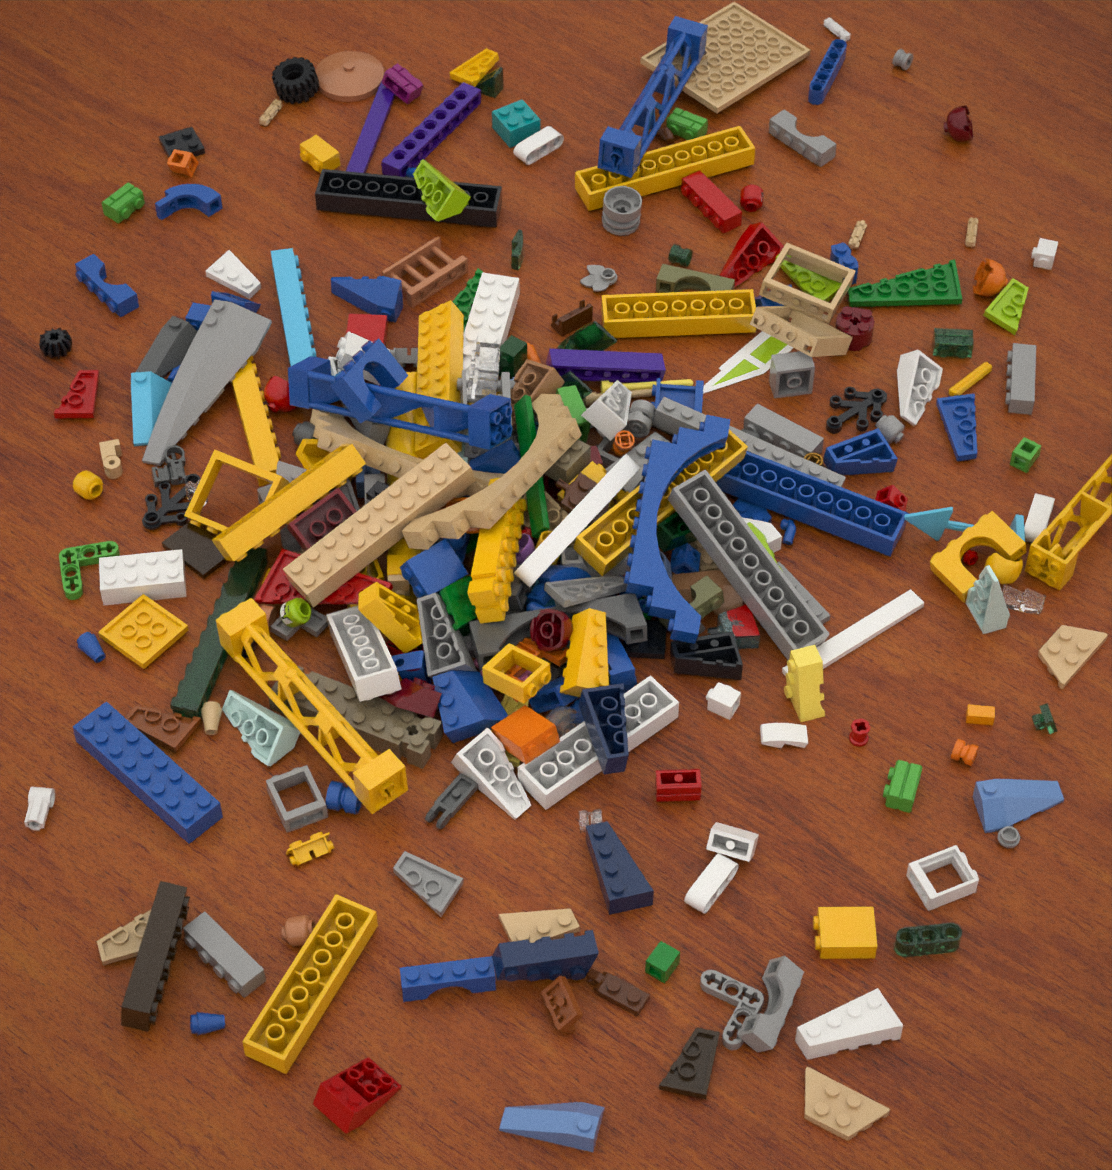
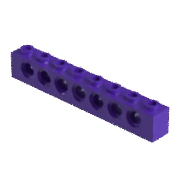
[381,82,481,177]

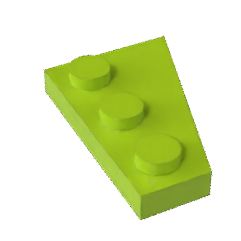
[983,278,1029,335]

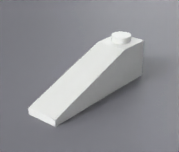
[897,350,943,426]
[451,728,531,820]

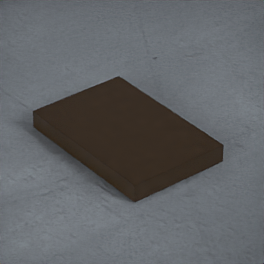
[162,521,228,579]

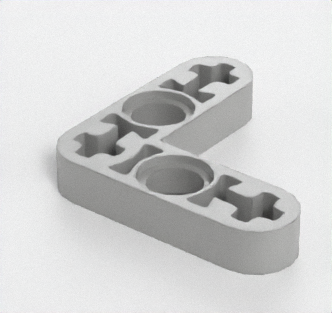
[700,970,764,1050]

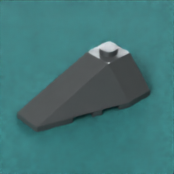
[136,316,197,378]

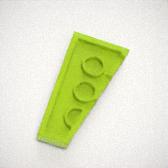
[776,255,842,302]

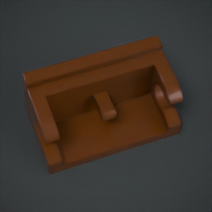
[551,299,593,337]

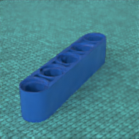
[808,39,847,105]

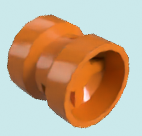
[612,430,635,457]
[951,738,979,766]

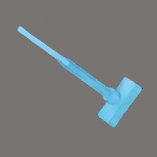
[904,507,1025,560]

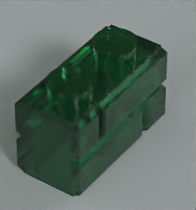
[932,328,974,358]

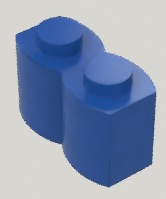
[830,243,858,285]

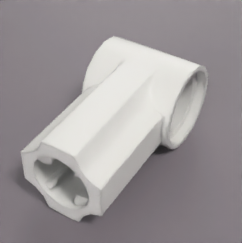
[24,787,55,831]

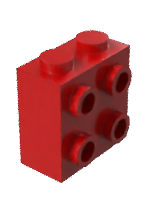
[346,314,388,347]

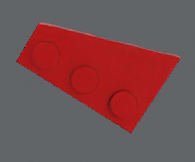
[53,370,100,419]

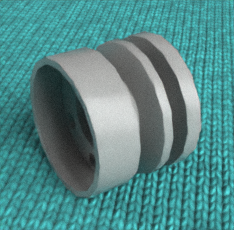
[602,186,642,236]

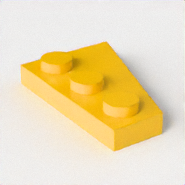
[449,48,499,87]

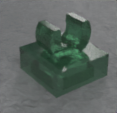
[1032,703,1057,734]

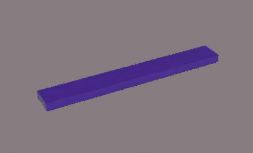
[346,81,396,173]

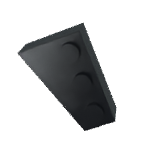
[670,632,743,680]

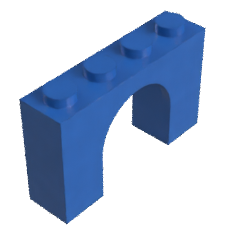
[330,338,408,423]

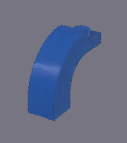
[155,184,223,220]
[527,564,591,606]

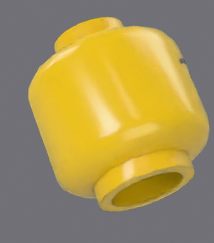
[73,470,103,500]

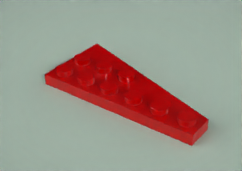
[254,548,393,604]

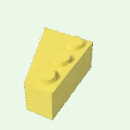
[784,645,825,722]

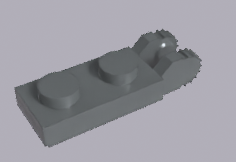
[425,773,478,829]

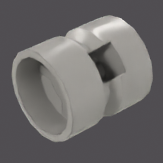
[624,400,656,438]

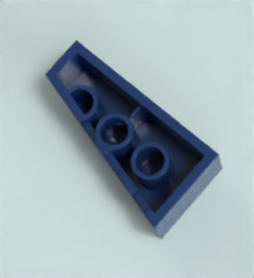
[579,683,629,775]
[585,821,654,915]
[492,930,599,982]

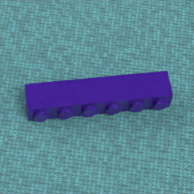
[546,349,666,383]

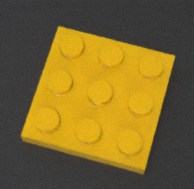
[98,594,189,669]

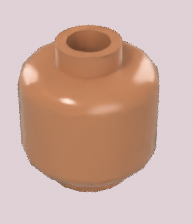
[282,915,316,947]

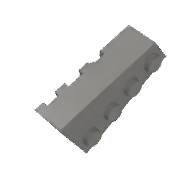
[417,593,477,679]

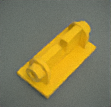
[286,832,334,866]

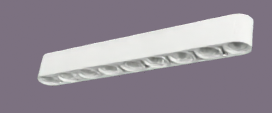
[514,454,641,587]

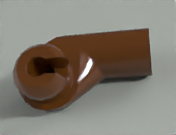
[655,126,675,145]

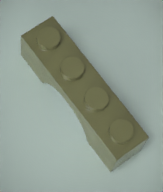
[656,264,735,293]

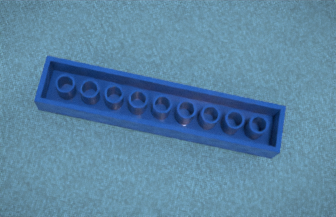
[715,451,909,557]

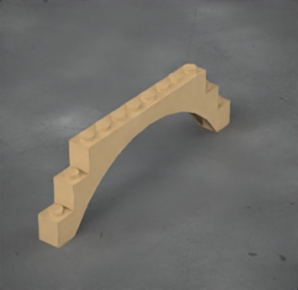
[402,394,582,550]
[310,409,525,498]

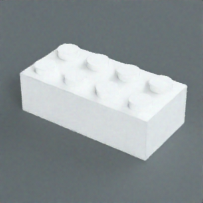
[99,549,187,606]

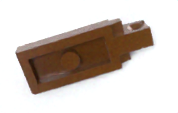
[586,968,650,1016]

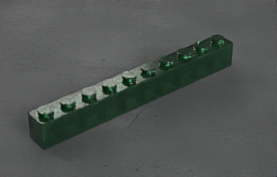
[170,547,268,718]

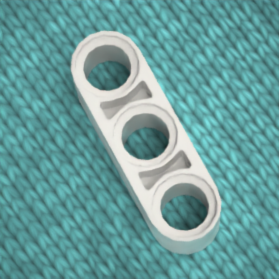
[513,126,564,165]
[1024,493,1055,543]
[684,853,739,914]

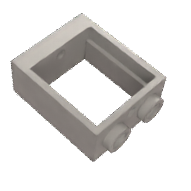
[266,765,328,833]

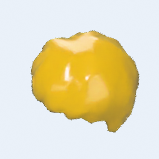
[984,553,1023,585]

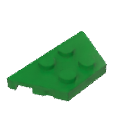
[440,575,478,631]

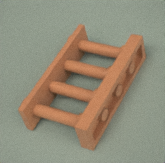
[382,236,468,308]

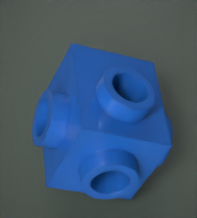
[670,543,701,574]

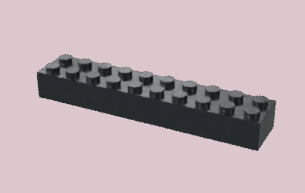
[315,169,502,228]

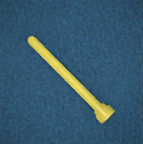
[600,379,693,393]

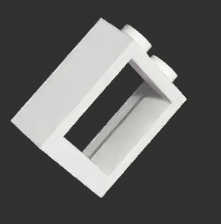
[906,845,979,911]

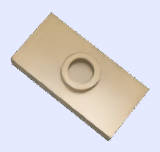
[388,575,410,596]

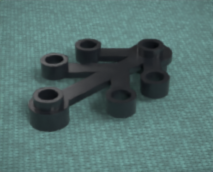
[826,387,887,434]
[142,474,201,530]

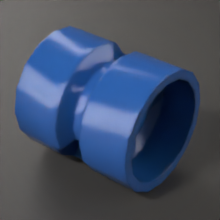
[326,781,362,814]

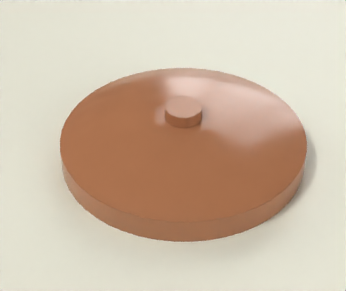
[315,51,384,102]

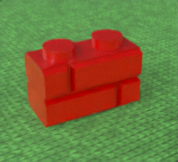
[655,769,702,802]

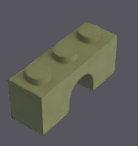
[659,575,724,633]

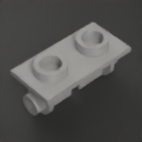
[390,348,418,367]

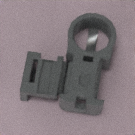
[151,445,188,487]

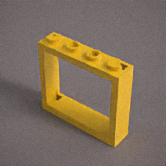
[184,450,289,548]

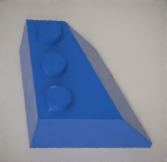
[432,670,509,743]

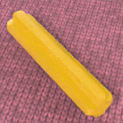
[948,362,992,396]

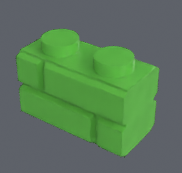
[666,107,708,140]
[101,182,145,223]
[883,760,922,813]

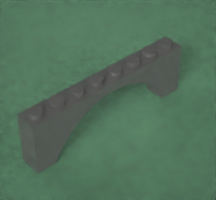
[469,593,647,671]

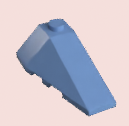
[972,779,1064,833]
[499,1102,605,1152]

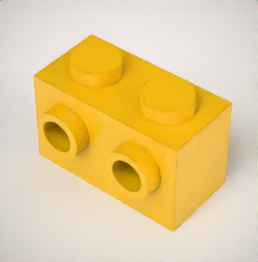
[300,135,340,173]

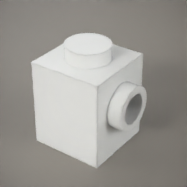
[1031,238,1058,270]
[706,682,741,720]

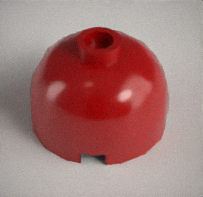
[263,376,297,413]

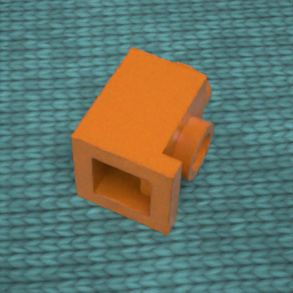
[167,149,199,178]

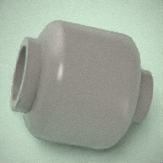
[875,415,904,444]

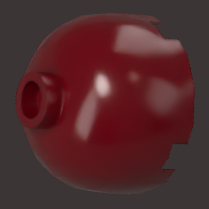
[944,105,973,142]
[530,609,573,652]

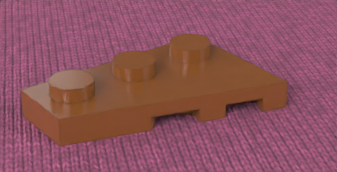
[125,705,202,753]

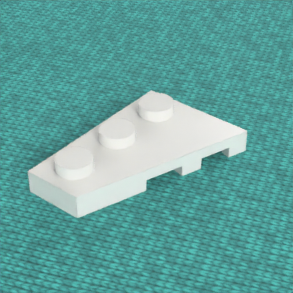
[205,250,261,299]

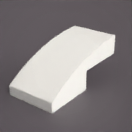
[760,723,808,748]

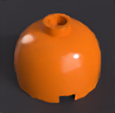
[973,258,1008,297]

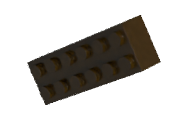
[121,881,190,1032]

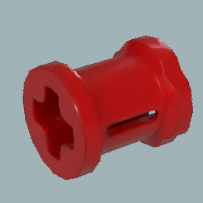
[849,718,871,747]

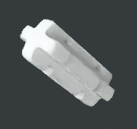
[824,17,851,42]

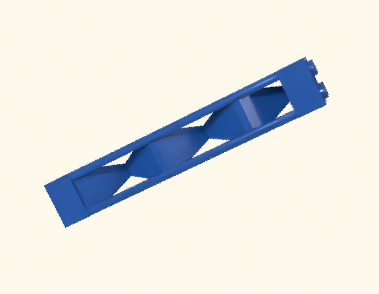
[288,356,513,450]

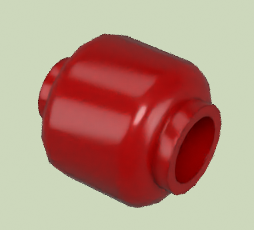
[740,184,764,212]

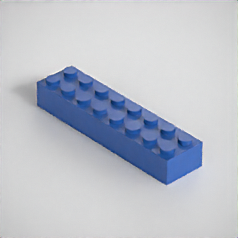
[72,701,223,844]

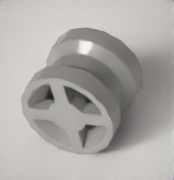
[892,49,914,70]

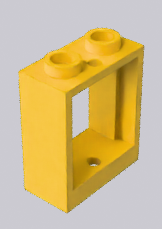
[482,643,551,704]

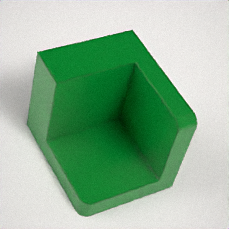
[645,941,680,984]

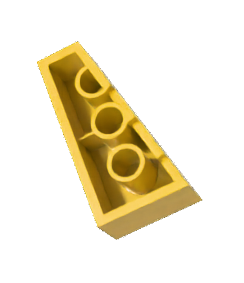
[559,608,609,697]

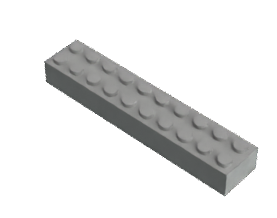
[668,469,830,660]

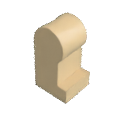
[99,439,123,479]

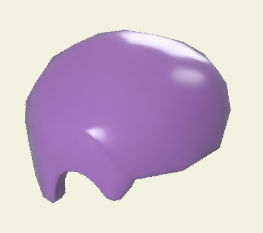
[516,533,535,565]

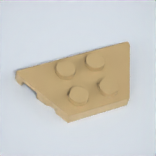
[1038,625,1108,689]
[804,1067,890,1141]

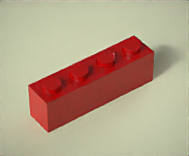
[681,170,742,234]

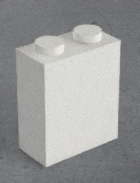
[336,331,390,385]

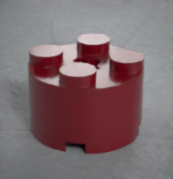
[835,306,875,351]

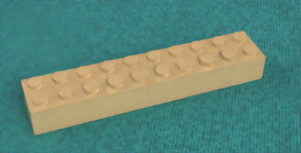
[283,443,476,608]

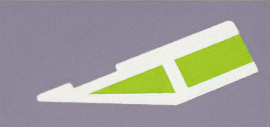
[703,331,793,394]

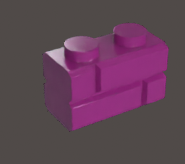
[381,63,424,104]

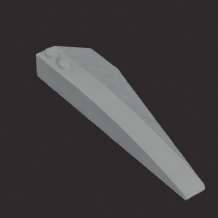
[142,300,272,466]

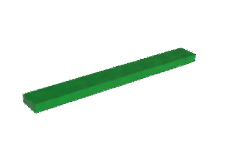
[514,395,550,539]

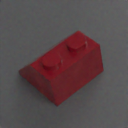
[379,677,442,718]

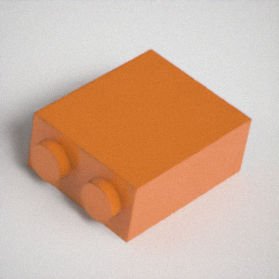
[491,705,560,764]

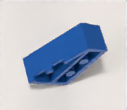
[823,428,898,475]

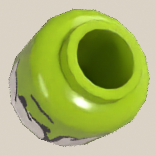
[280,598,311,628]

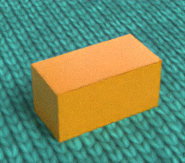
[966,704,995,725]

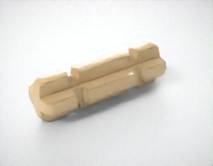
[259,99,282,126]
[965,217,979,247]
[848,220,867,250]

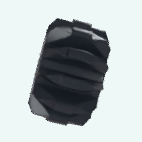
[39,327,72,359]

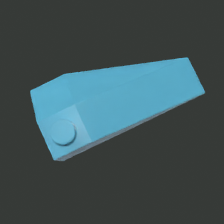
[131,371,172,446]

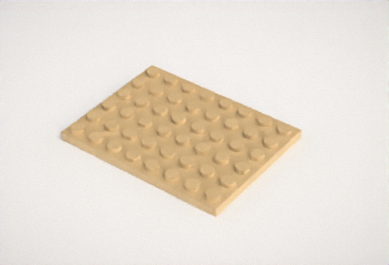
[640,2,810,113]

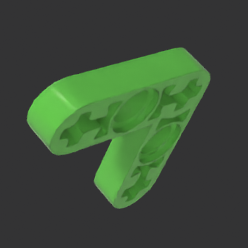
[59,541,120,600]

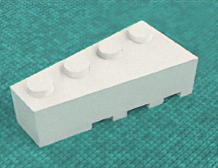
[795,988,903,1060]

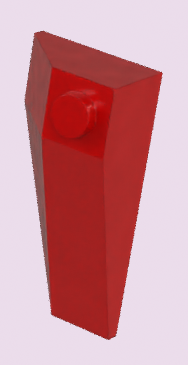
[719,222,784,287]

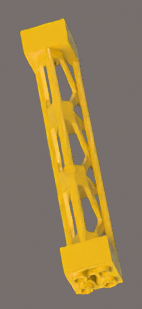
[1025,454,1112,591]
[216,598,408,814]

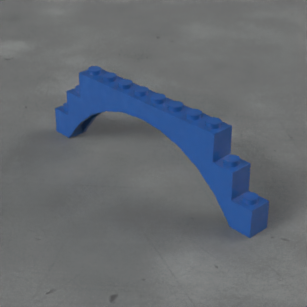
[623,415,730,644]

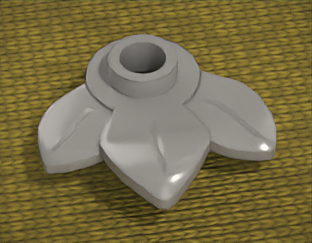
[580,265,617,292]

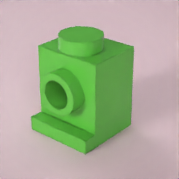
[1010,437,1041,473]

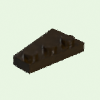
[659,1027,720,1099]

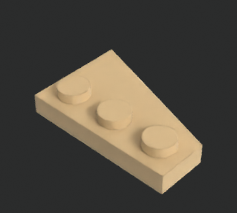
[499,908,580,943]
[97,910,151,965]

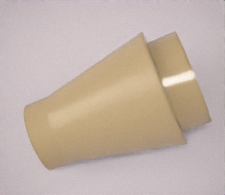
[201,701,222,735]

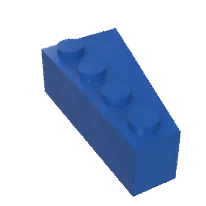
[607,633,637,693]

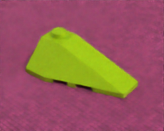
[413,159,471,221]

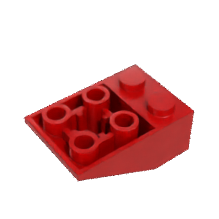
[313,1057,402,1134]

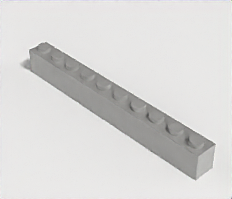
[653,397,846,488]

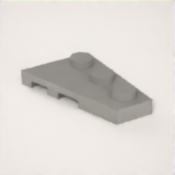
[393,851,464,917]

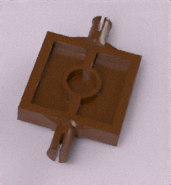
[555,472,610,526]

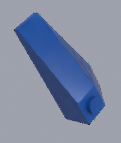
[331,276,403,323]

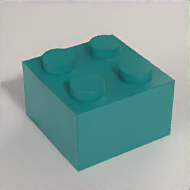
[492,99,541,148]

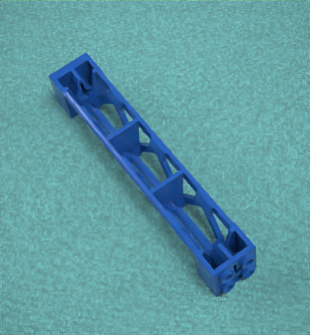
[598,16,708,178]

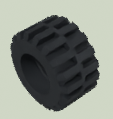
[272,57,319,104]

